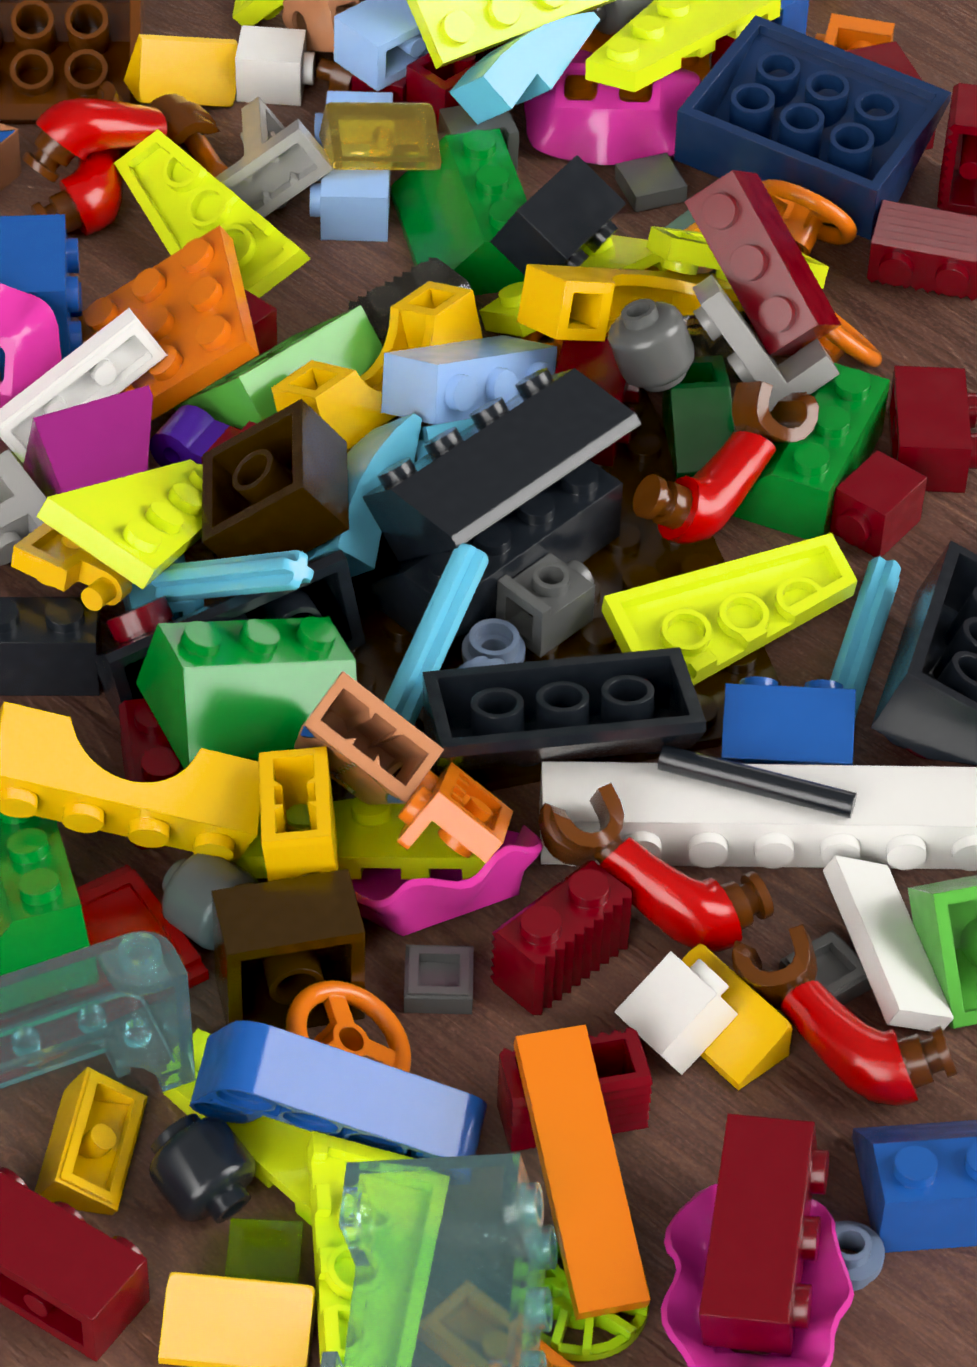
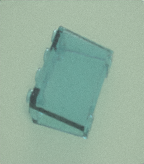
[321,1153,558,1367]

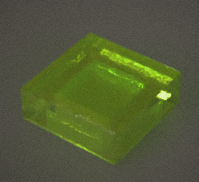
[225,1218,303,1284]

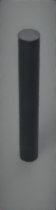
[657,744,857,819]

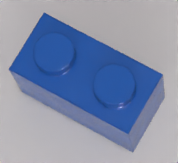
[721,676,856,765]

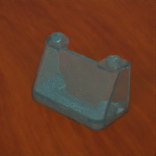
[0,931,196,1092]

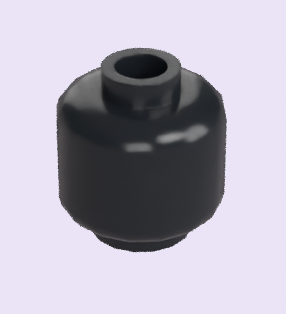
[149,1113,256,1224]

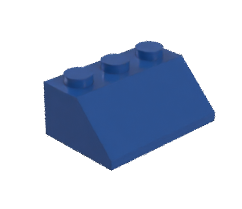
[852,1120,977,1253]

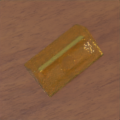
[319,102,442,170]

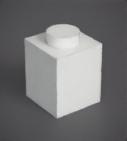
[235,25,316,106]
[614,951,738,1075]

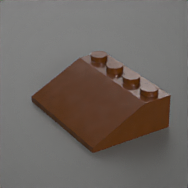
[0,0,144,124]

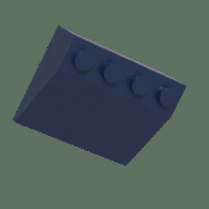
[674,15,952,240]

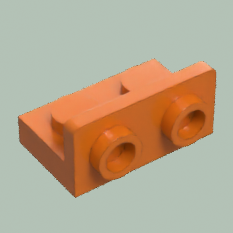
[397,762,513,863]

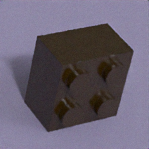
[202,399,349,559]
[211,869,365,1030]

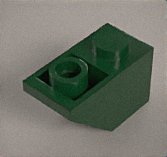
[662,355,734,480]

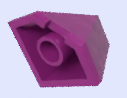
[23,385,153,498]

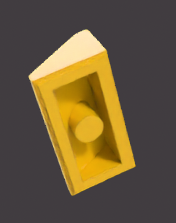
[124,34,238,107]
[682,943,792,1091]
[35,1066,148,1215]
[158,1272,316,1367]

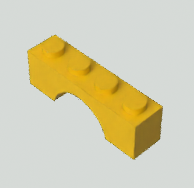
[517,264,751,346]
[271,281,483,453]
[0,701,260,862]

